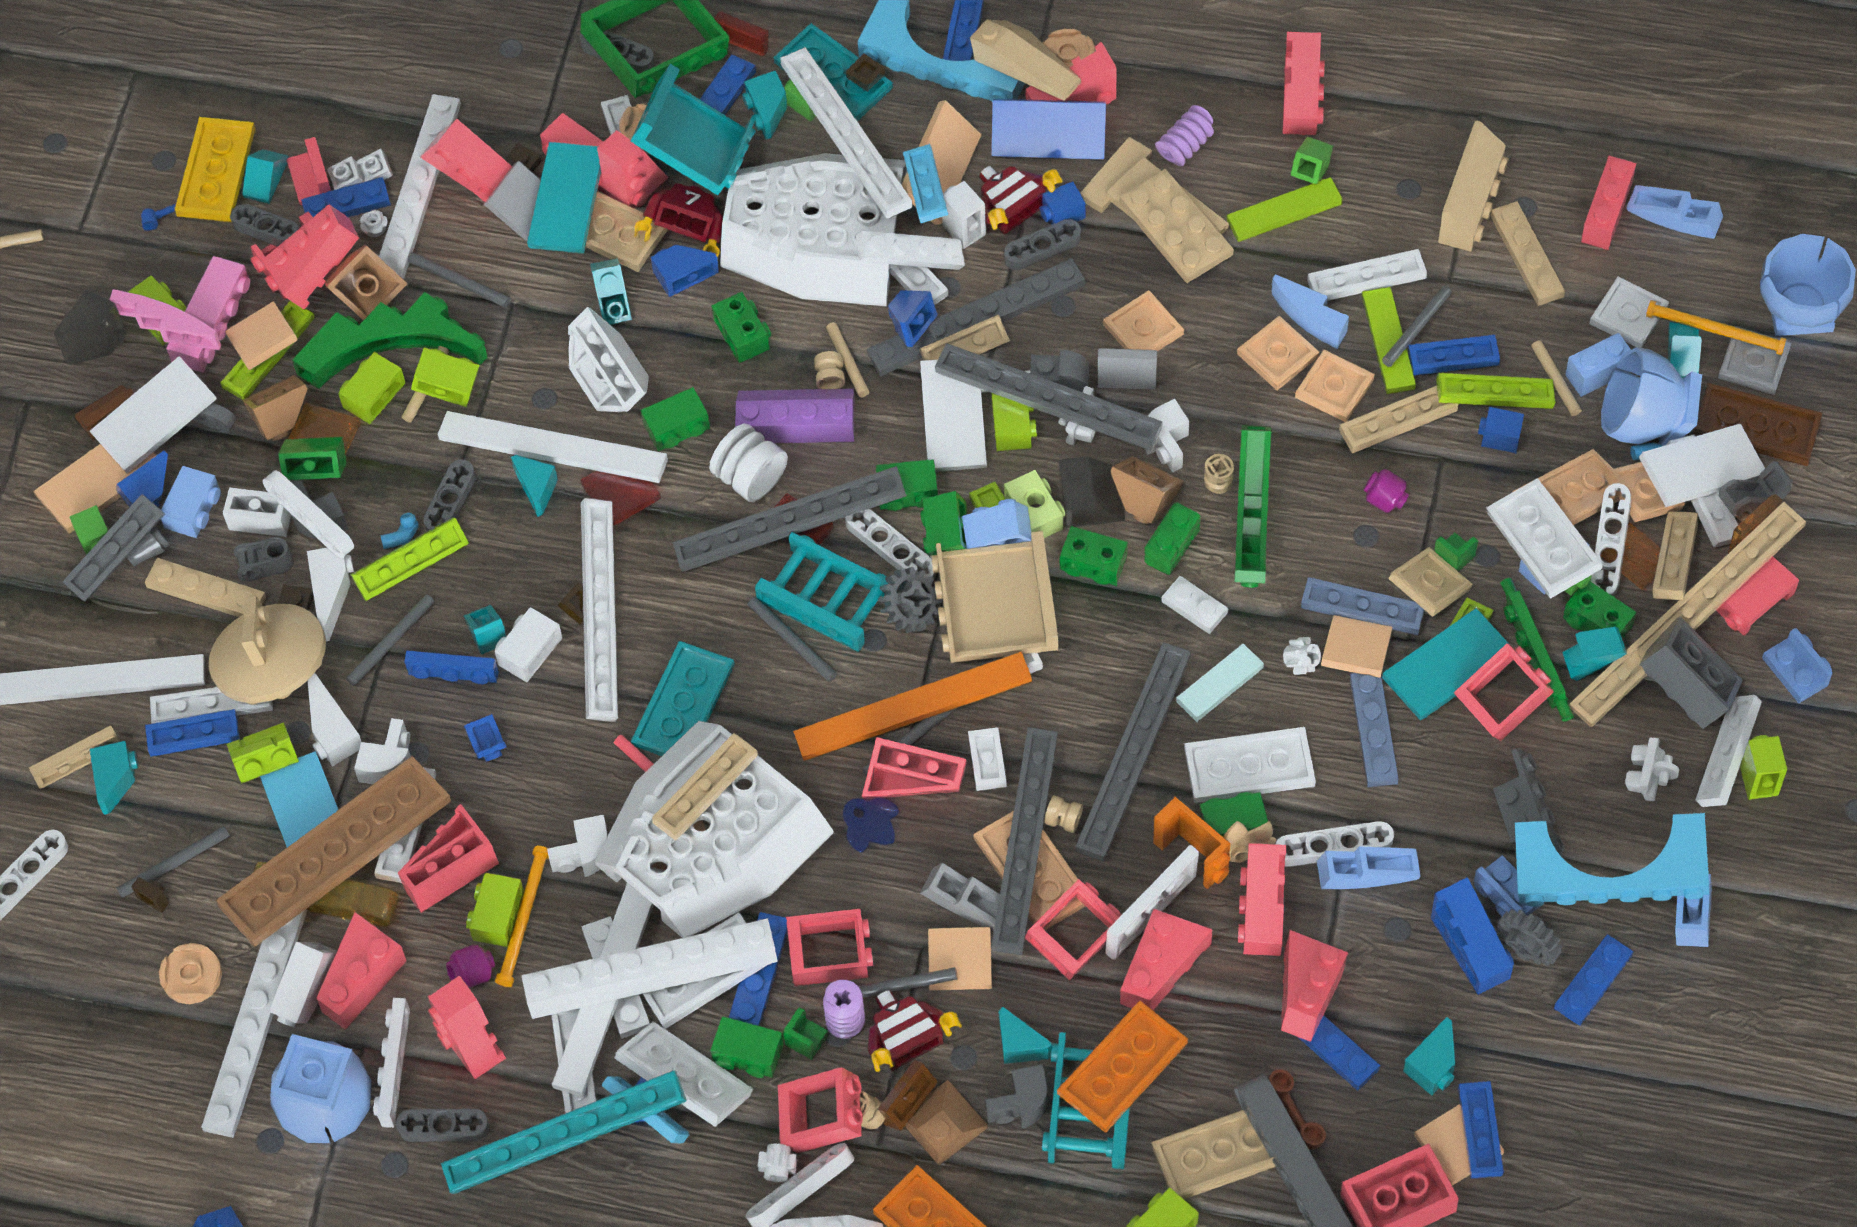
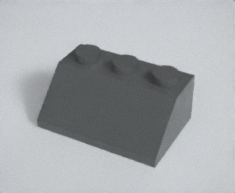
[1640,616,1743,729]

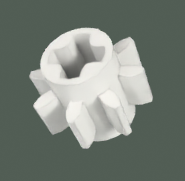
[1283,637,1321,675]
[758,1144,797,1182]

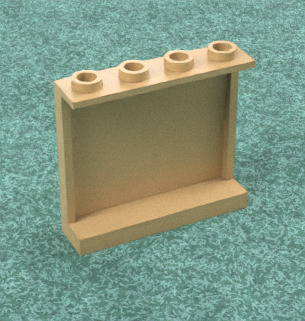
[931,531,1058,663]

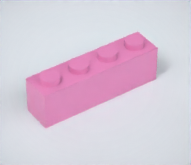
[166,256,250,373]

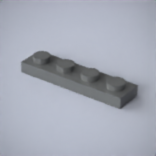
[62,494,165,602]

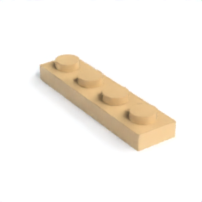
[1490,201,1565,306]
[1339,386,1458,454]
[1652,511,1699,600]
[145,558,266,617]
[652,733,757,841]

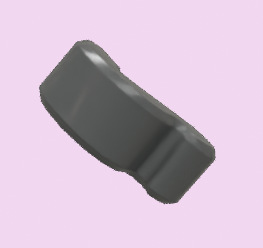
[1719,461,1793,516]

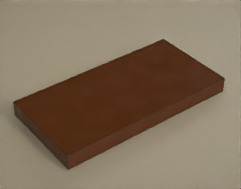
[1693,383,1822,467]

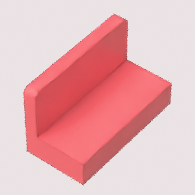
[287,137,331,205]

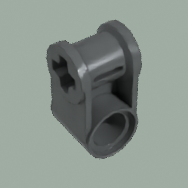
[234,537,294,581]

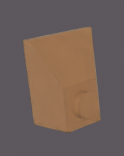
[323,245,408,321]
[243,375,308,441]
[1110,456,1184,524]
[905,1080,988,1165]

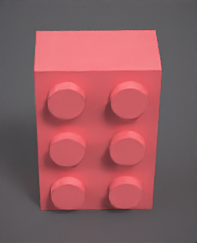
[1340,1143,1459,1227]

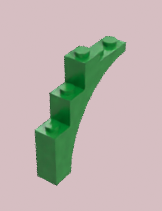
[292,292,488,389]
[1234,425,1271,588]

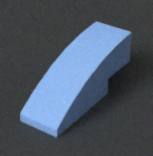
[1627,185,1723,239]
[1272,274,1349,349]
[1317,846,1421,889]

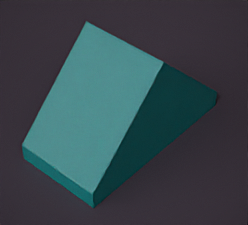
[242,149,289,204]
[511,455,558,517]
[463,605,507,655]
[999,1006,1052,1064]

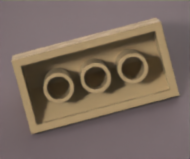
[1438,120,1509,252]

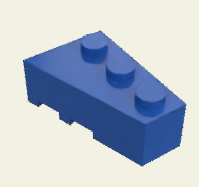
[1431,877,1514,995]

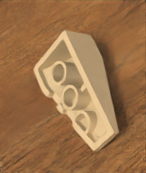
[970,19,1081,101]

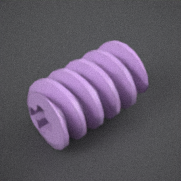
[1155,105,1214,166]
[823,980,865,1039]

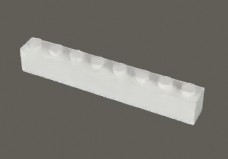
[522,918,778,1019]

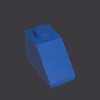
[651,245,719,297]
[888,290,938,347]
[116,450,168,508]

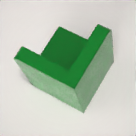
[1434,532,1478,572]
[783,1007,828,1060]

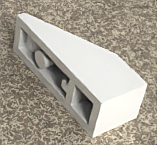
[307,547,354,641]
[308,673,361,767]

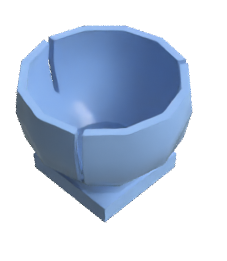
[1760,234,1856,336]
[1601,347,1702,446]
[270,1034,372,1143]

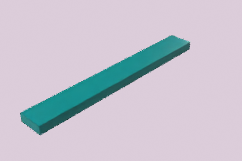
[441,1070,687,1194]

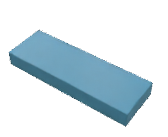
[903,144,948,223]
[601,1076,690,1143]

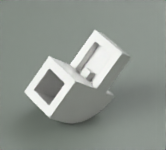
[1145,399,1189,472]
[354,718,411,784]
[547,815,608,877]

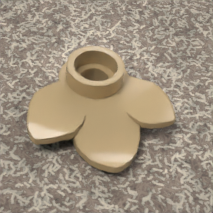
[1223,821,1277,863]

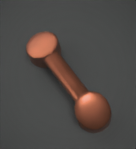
[1269,1070,1326,1150]

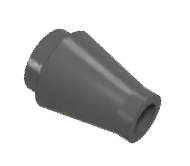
[127,526,170,567]

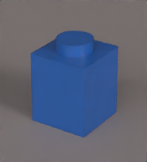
[1040,182,1086,225]
[1478,407,1524,453]

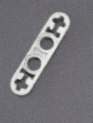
[263,470,354,558]
[1591,483,1631,596]
[845,509,937,584]
[1275,821,1394,866]
[0,830,68,920]
[746,1143,855,1227]

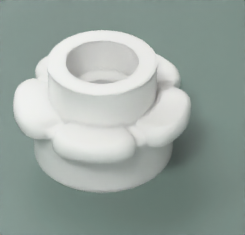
[360,210,388,237]

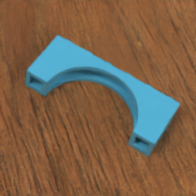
[858,0,1025,102]
[1515,813,1709,907]

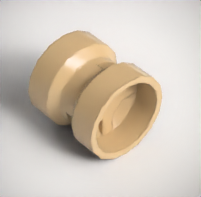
[814,351,845,389]
[1204,454,1234,494]
[1044,795,1083,833]
[860,1091,885,1130]

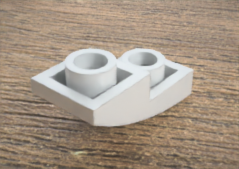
[327,149,393,190]

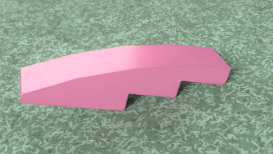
[110,289,221,350]

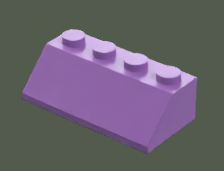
[735,388,854,443]

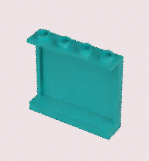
[630,64,756,195]

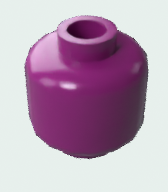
[1363,469,1409,513]
[446,944,495,989]

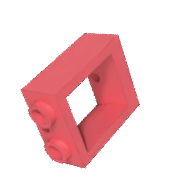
[1454,643,1554,741]
[1025,879,1121,981]
[786,909,873,986]
[778,1067,863,1154]

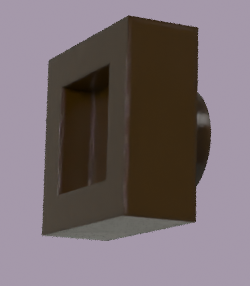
[846,53,885,92]
[504,143,541,173]
[558,582,584,625]
[278,584,313,611]
[131,877,169,913]

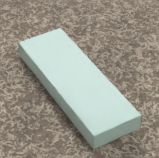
[1176,644,1264,722]

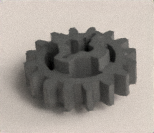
[878,567,942,633]
[1497,909,1563,966]

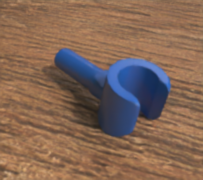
[141,204,176,231]

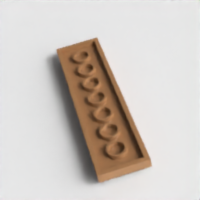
[216,756,451,947]

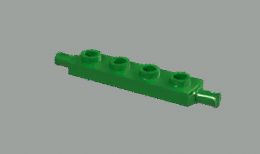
[1500,578,1574,722]

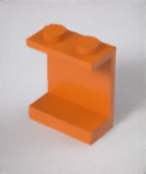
[1153,797,1230,889]

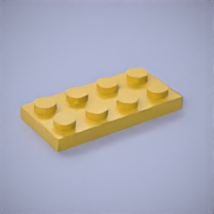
[175,117,256,222]

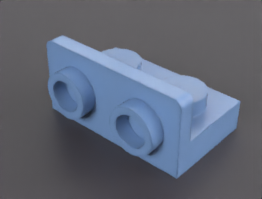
[1762,628,1832,703]
[1474,855,1540,916]

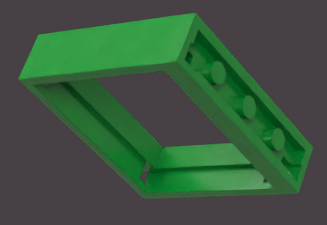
[580,0,729,99]

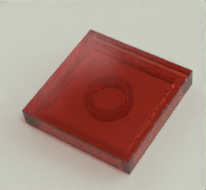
[580,471,661,526]

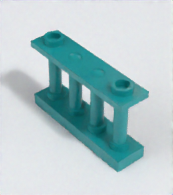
[755,532,888,652]
[1042,1032,1130,1169]

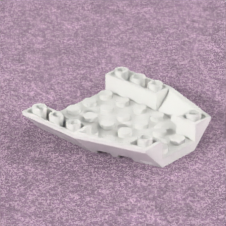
[720,153,907,306]
[594,721,833,938]

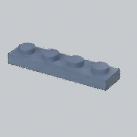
[1301,577,1424,635]
[1350,673,1398,787]

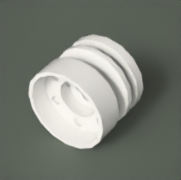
[709,423,788,502]

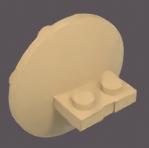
[209,595,326,705]

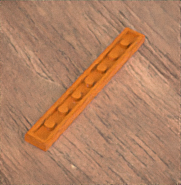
[793,652,1032,761]

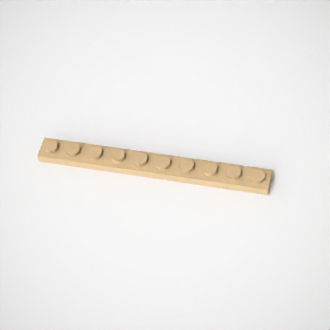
[1569,502,1806,728]

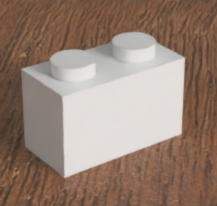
[942,181,986,249]
[223,488,291,537]
[495,607,562,682]

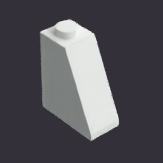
[269,942,337,1027]

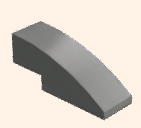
[920,863,1000,931]

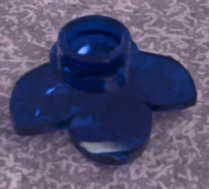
[842,798,899,853]

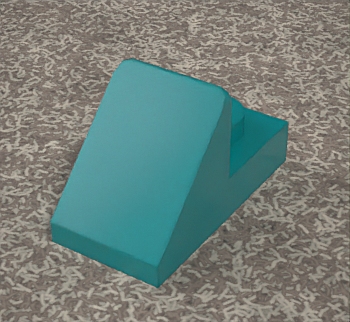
[1668,322,1702,378]
[1562,627,1627,681]

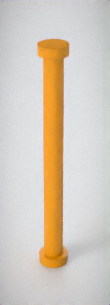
[1646,300,1787,356]
[495,846,549,987]

